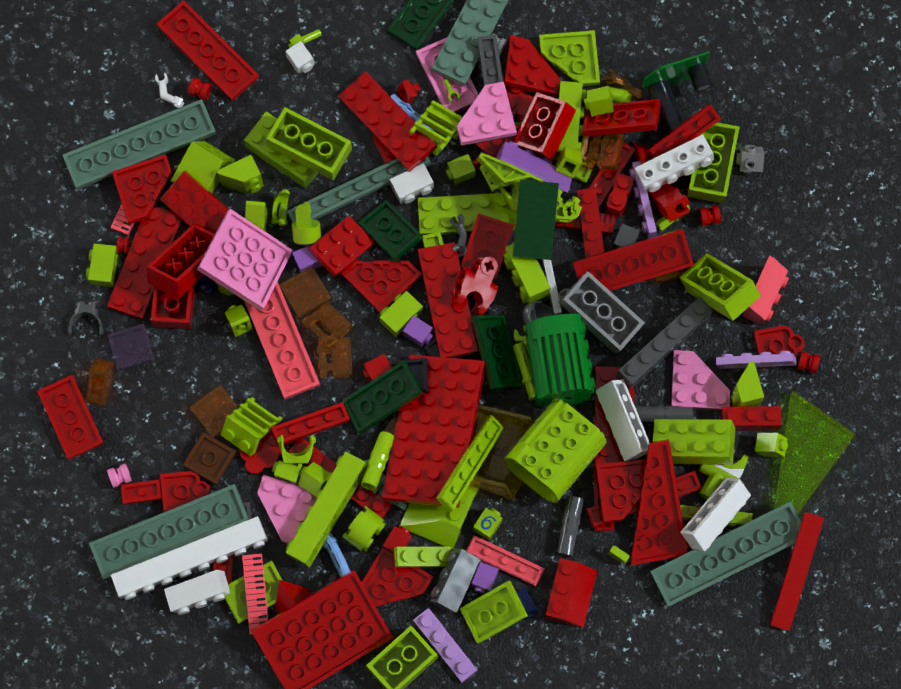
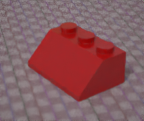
[513,92,576,161]
[545,558,597,628]

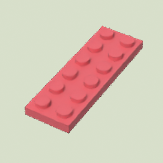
[244,281,320,400]

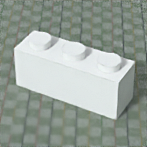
[164,570,231,615]

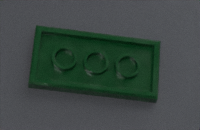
[387,0,455,51]
[513,179,559,260]
[471,315,523,390]
[341,360,423,434]

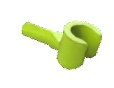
[444,79,460,103]

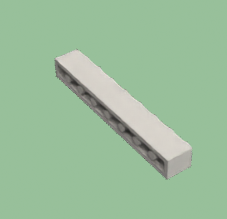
[111,516,268,600]

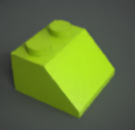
[217,155,264,194]
[731,361,764,407]

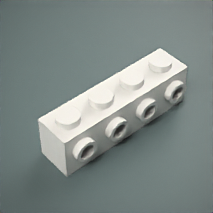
[635,135,714,193]
[595,379,649,461]
[680,477,751,552]

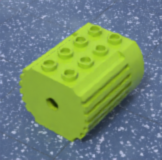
[504,399,607,503]

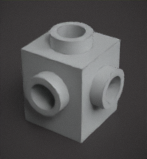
[736,145,764,173]

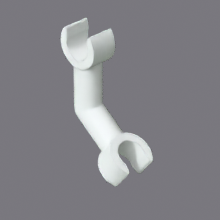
[155,73,184,108]

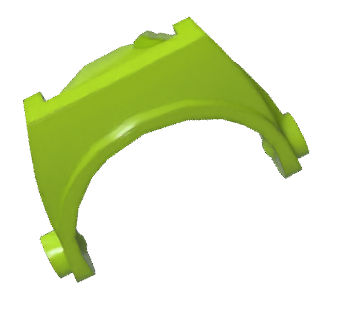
[271,189,290,226]
[277,435,316,463]

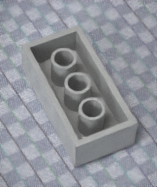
[558,271,645,354]

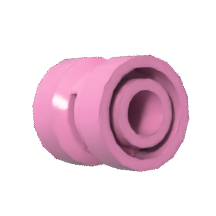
[107,463,132,488]

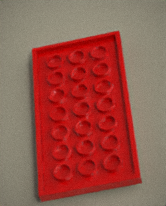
[382,355,485,508]

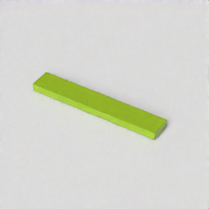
[436,415,504,512]

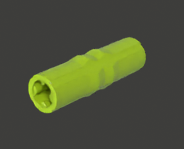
[361,431,394,490]

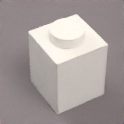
[286,41,314,75]

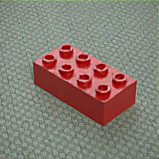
[147,224,215,299]

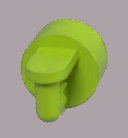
[292,202,321,245]

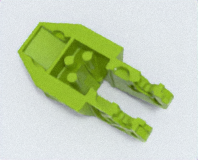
[477,153,582,223]

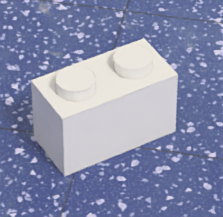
[390,163,434,204]

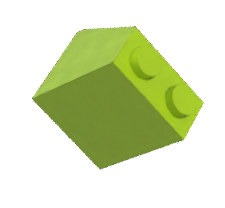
[171,141,235,193]

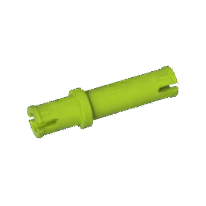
[513,343,536,400]

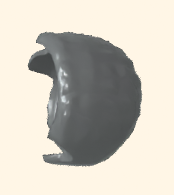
[523,301,554,326]

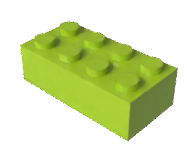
[266,107,352,181]
[244,111,318,188]
[687,122,739,204]
[680,253,761,321]
[653,419,735,465]

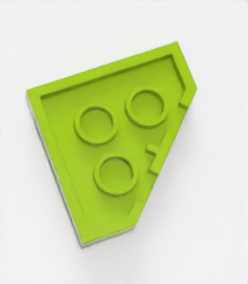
[539,30,600,86]

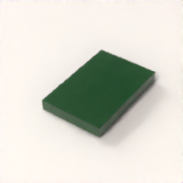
[358,200,423,262]

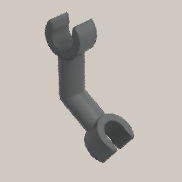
[450,214,467,257]

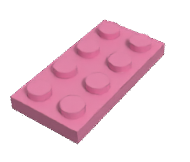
[416,38,479,113]

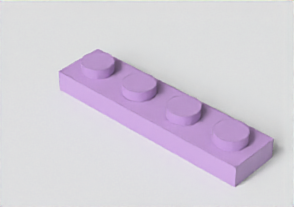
[629,161,657,239]
[716,351,796,369]
[413,608,477,683]

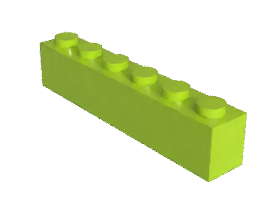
[286,451,367,568]

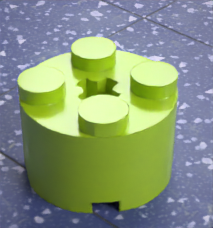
[342,506,386,551]

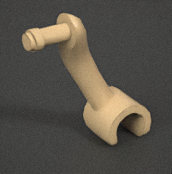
[581,133,591,164]

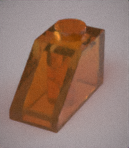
[87,358,114,406]

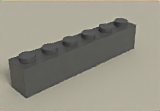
[615,297,713,391]

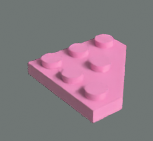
[457,82,517,145]
[671,350,730,411]
[257,475,317,544]

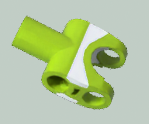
[699,455,748,500]

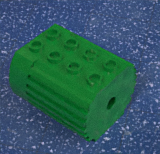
[525,314,595,408]

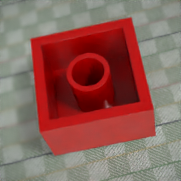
[151,286,195,329]

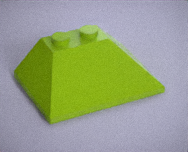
[399,476,483,550]

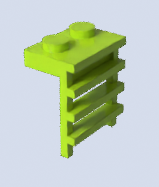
[410,100,463,151]
[220,397,283,456]

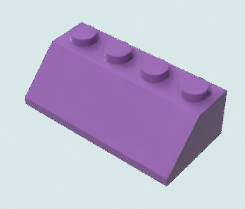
[496,141,572,197]

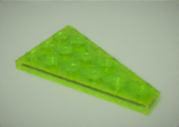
[773,391,855,514]

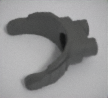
[67,302,104,335]

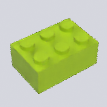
[503,243,551,304]
[366,626,438,689]

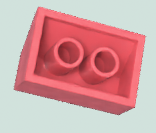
[742,256,789,325]

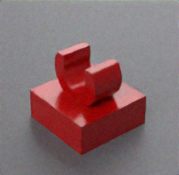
[397,80,421,104]

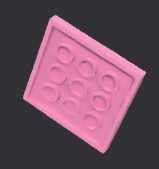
[197,209,293,311]

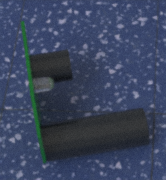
[642,52,713,136]

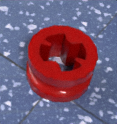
[117,236,129,254]

